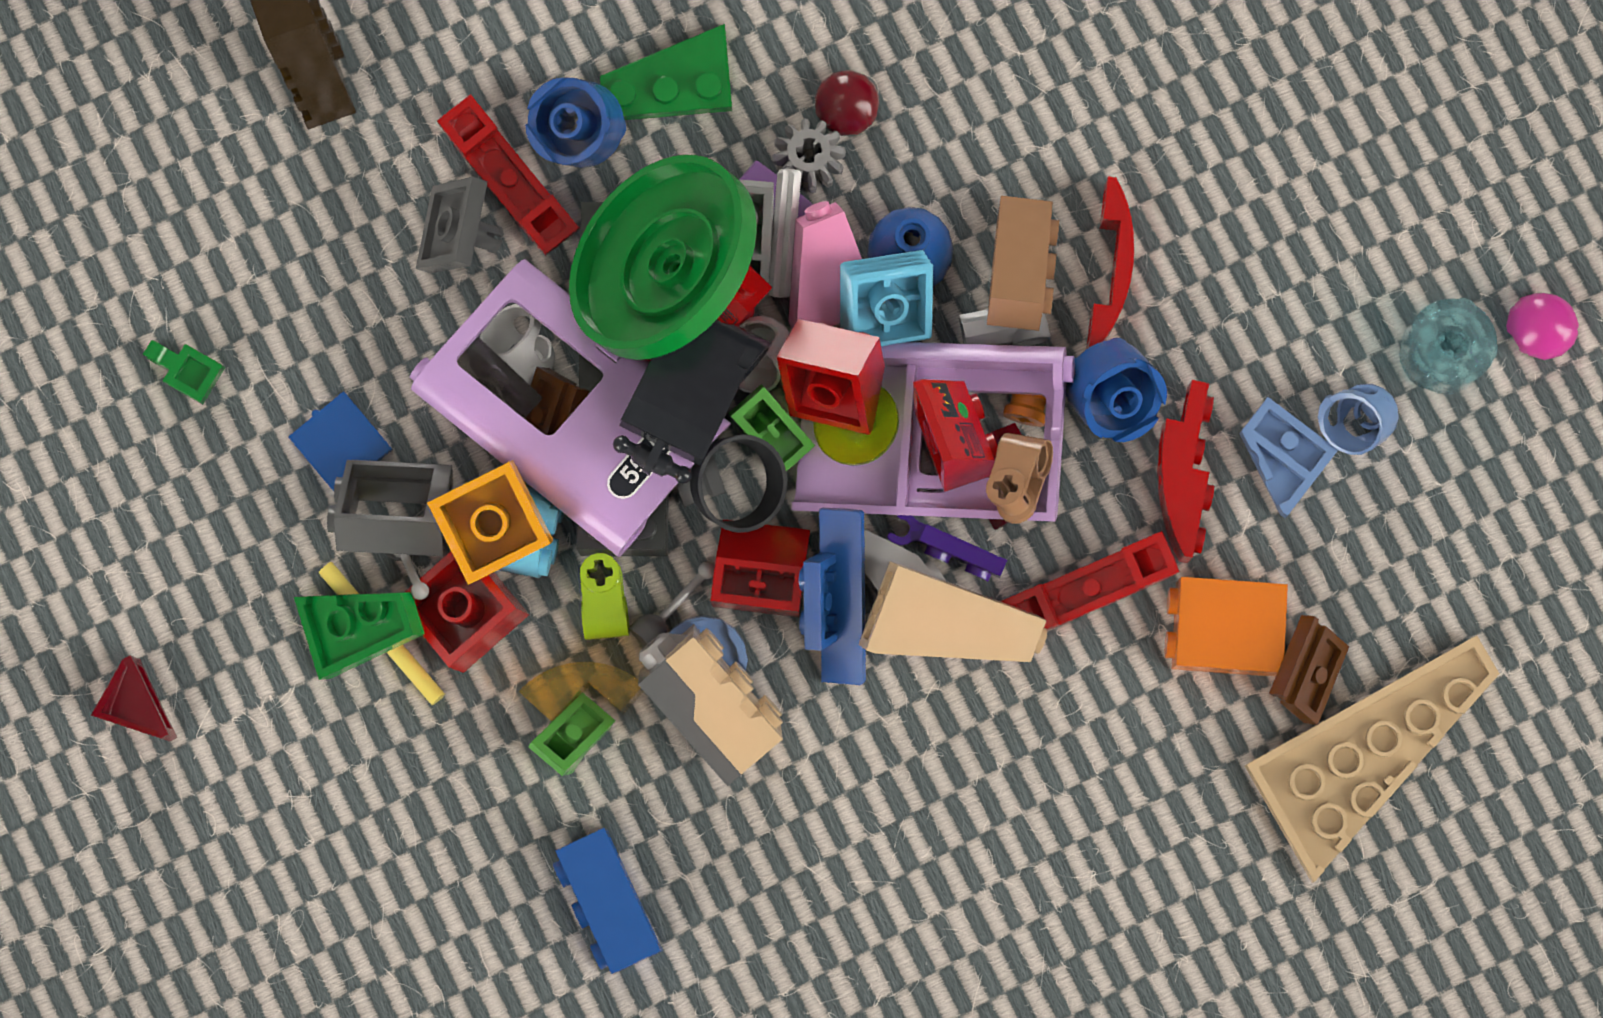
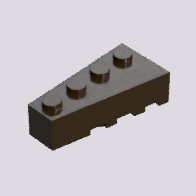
[250,0,357,130]

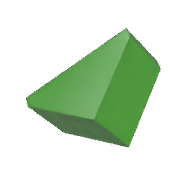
[728,384,815,471]

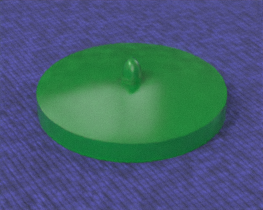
[569,155,757,360]

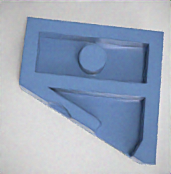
[1239,397,1338,518]

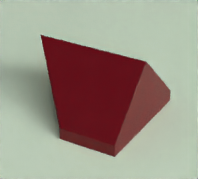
[91,655,178,742]

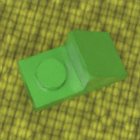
[528,692,616,776]

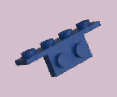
[799,507,866,685]

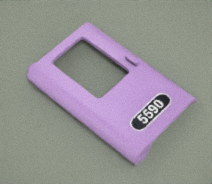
[410,259,731,557]

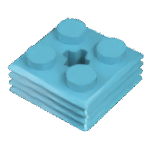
[840,250,933,347]

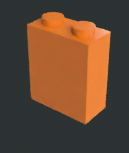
[1164,577,1288,677]

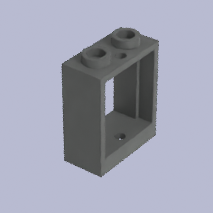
[327,460,454,556]

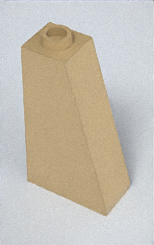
[859,561,1047,662]

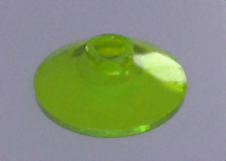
[813,386,899,466]

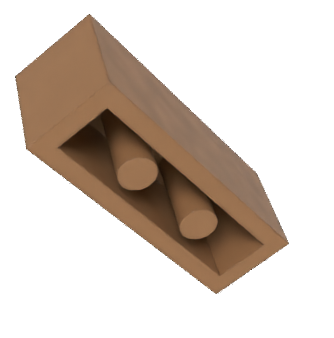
[987,196,1059,331]

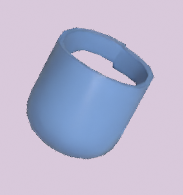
[1318,384,1399,455]

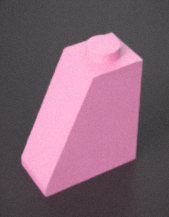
[788,201,862,329]

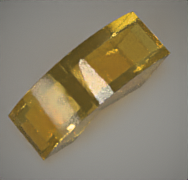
[518,662,644,721]

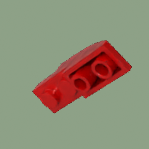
[1157,380,1215,563]

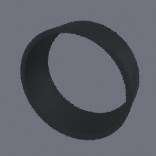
[690,435,787,532]

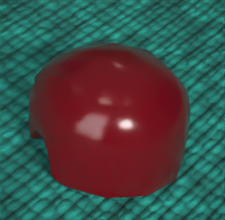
[815,70,879,136]

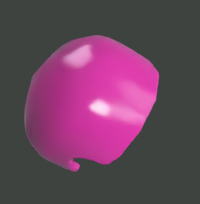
[1506,292,1579,360]

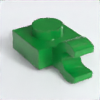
[143,340,225,405]

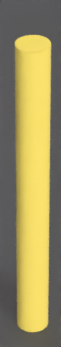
[319,562,445,705]

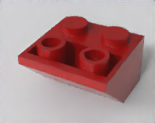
[710,519,810,618]

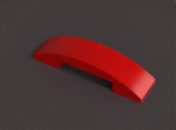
[437,94,580,256]
[1086,176,1134,349]
[1001,531,1180,631]

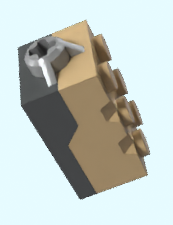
[638,624,783,786]

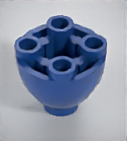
[867,207,954,288]

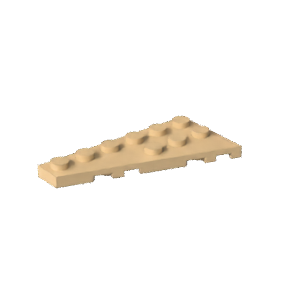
[1244,635,1500,883]

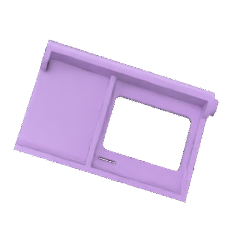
[791,342,1075,522]

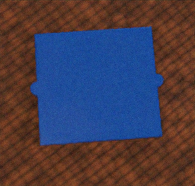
[288,391,393,491]

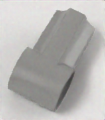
[959,309,1051,346]

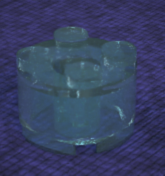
[1399,298,1498,395]

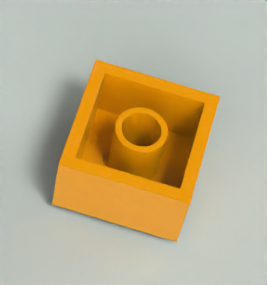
[427,460,553,585]

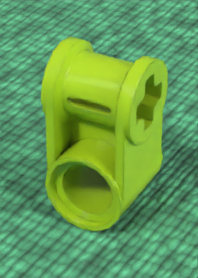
[580,553,630,640]

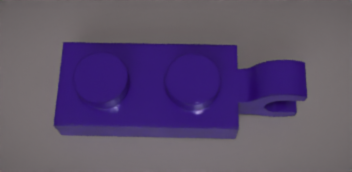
[887,515,1008,582]

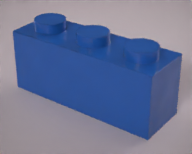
[552,828,663,974]

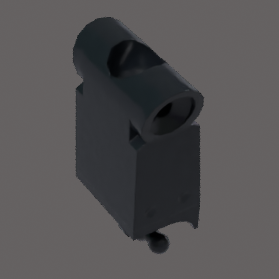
[613,319,772,484]

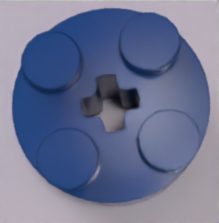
[525,77,626,168]
[1066,338,1167,442]

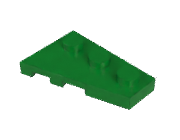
[600,24,732,120]
[294,592,425,680]

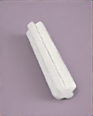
[768,168,801,298]

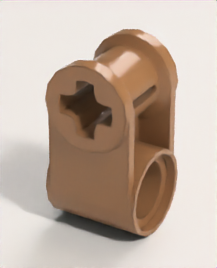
[986,433,1053,524]

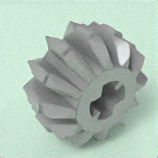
[772,118,846,194]

